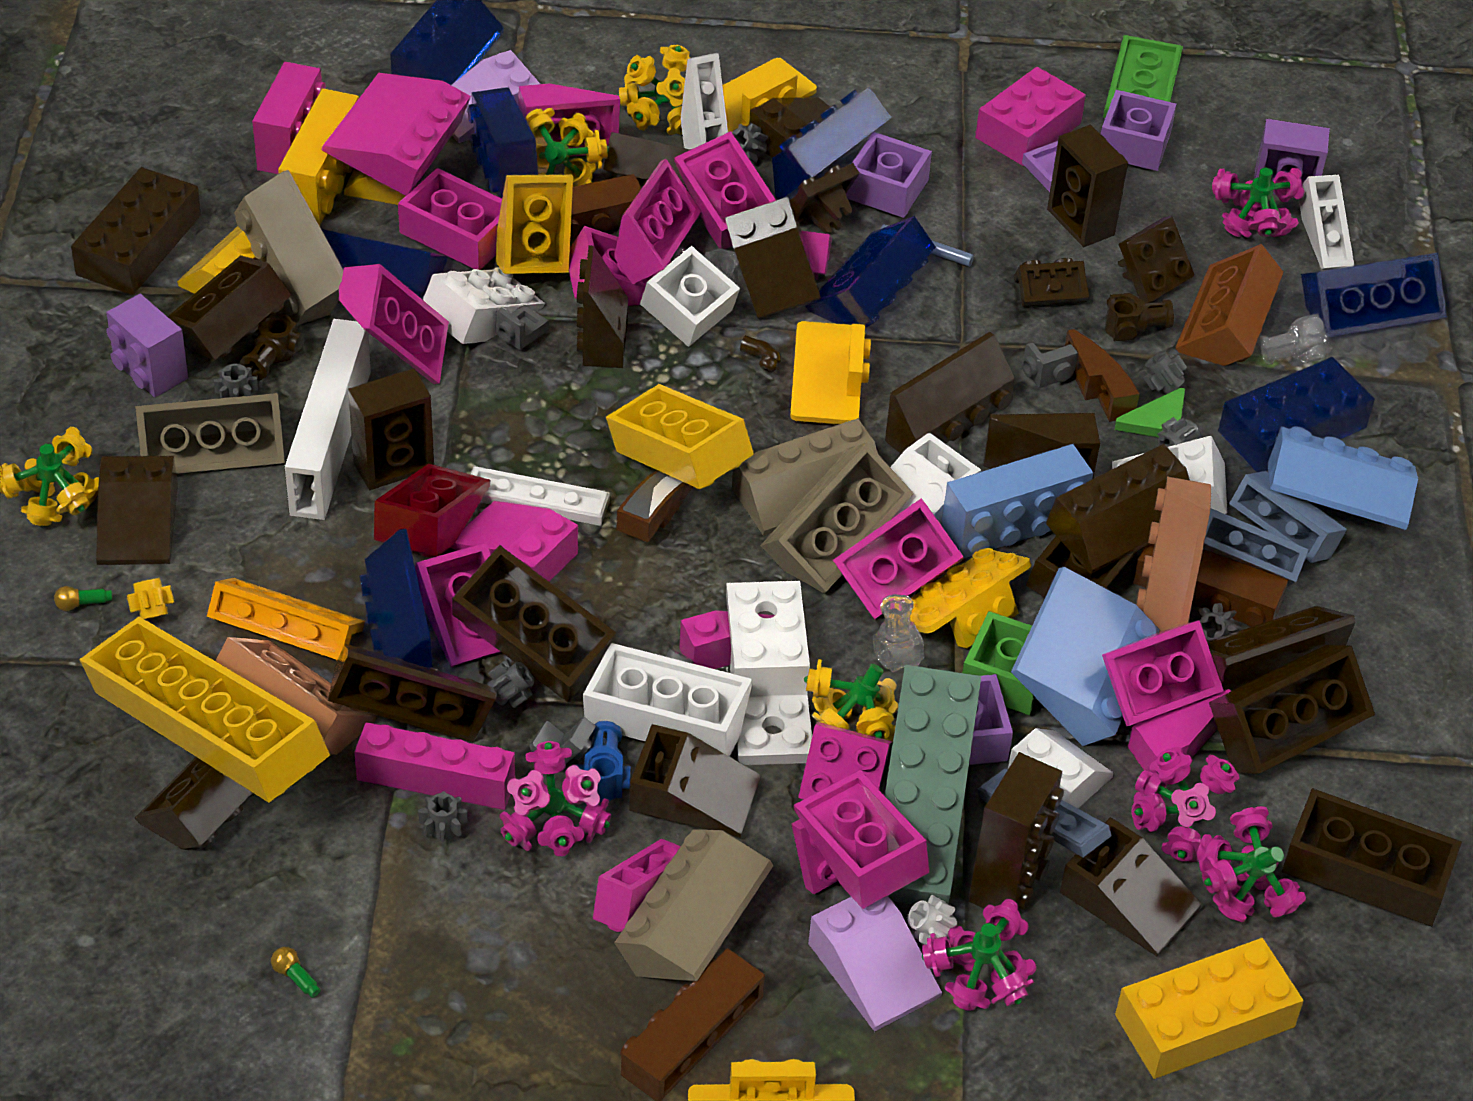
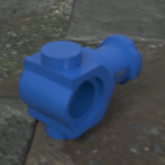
[577,721,631,802]

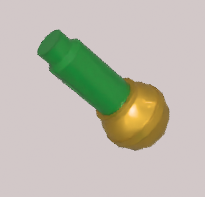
[54,586,112,611]
[271,947,321,998]

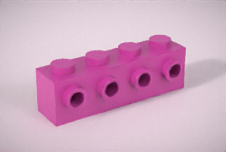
[355,722,515,810]

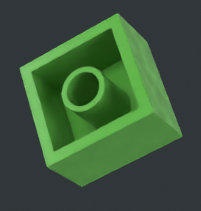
[962,611,1037,715]

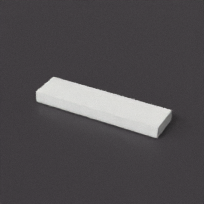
[471,466,610,526]

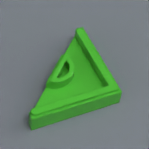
[1115,388,1185,437]

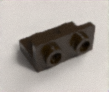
[1014,258,1089,307]

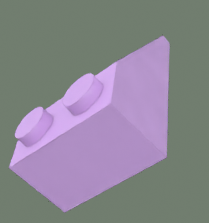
[451,50,540,143]
[808,896,942,1032]

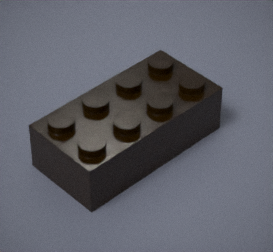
[71,167,201,295]
[452,545,616,702]
[1209,645,1375,774]
[968,752,1064,910]
[1282,788,1462,927]

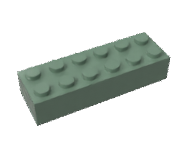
[885,665,981,905]

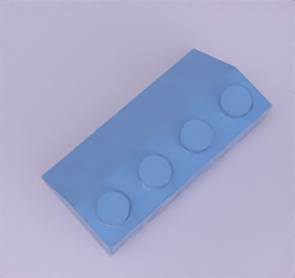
[1268,426,1418,530]

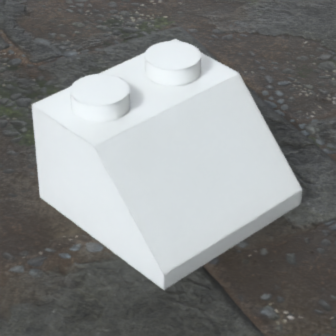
[1008,728,1113,808]

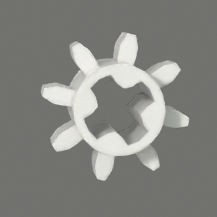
[908,895,957,945]

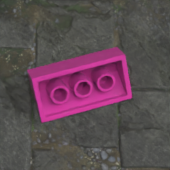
[614,159,701,285]
[339,264,449,384]

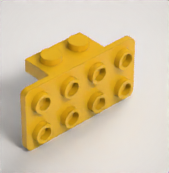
[722,58,817,132]
[790,321,871,424]
[885,548,1032,648]
[688,1059,855,1101]

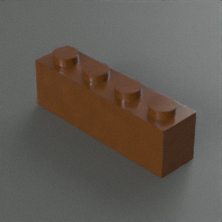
[570,174,642,239]
[1133,544,1289,627]
[620,948,765,1101]

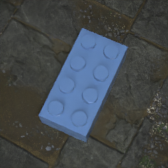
[941,444,1093,559]

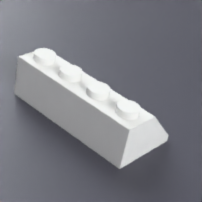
[583,643,752,757]

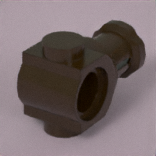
[1105,293,1174,341]
[240,313,304,381]

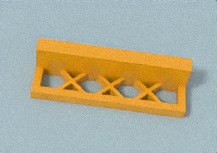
[207,578,365,660]

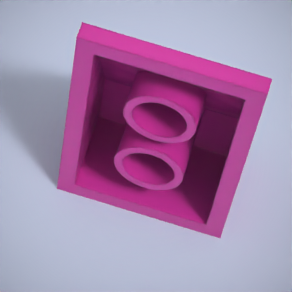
[517,84,620,157]
[674,131,776,251]
[569,226,671,306]
[833,498,963,620]
[450,501,578,581]
[412,542,500,667]
[1102,620,1224,726]
[794,770,930,909]

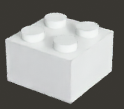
[640,246,740,347]

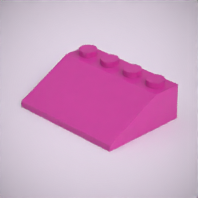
[321,73,471,196]

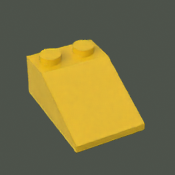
[496,175,573,274]

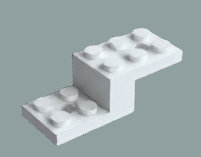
[726,581,812,765]

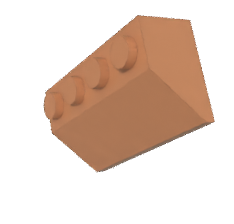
[1136,477,1211,632]
[216,637,378,755]

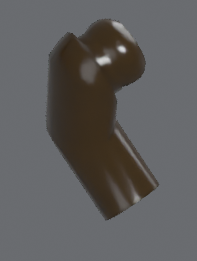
[740,336,781,372]

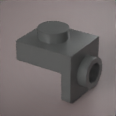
[496,305,549,350]
[1022,342,1078,388]
[529,717,596,764]

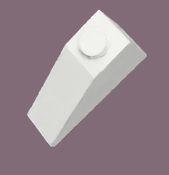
[681,53,728,149]
[1299,175,1354,270]

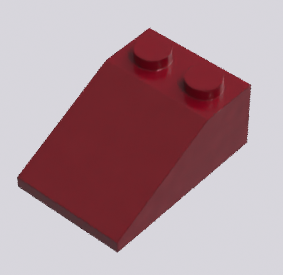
[374,464,491,557]

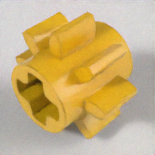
[127,578,174,619]

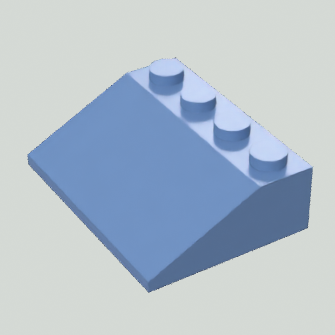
[1011,567,1160,746]

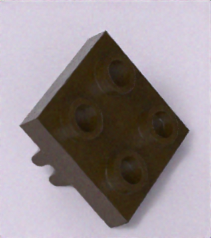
[790,163,860,234]
[1118,216,1195,303]

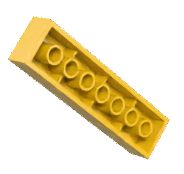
[79,617,330,803]

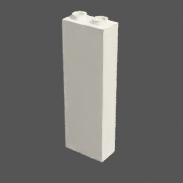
[285,319,371,520]

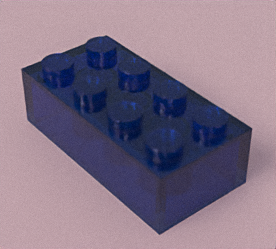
[467,87,538,199]
[1218,357,1375,472]

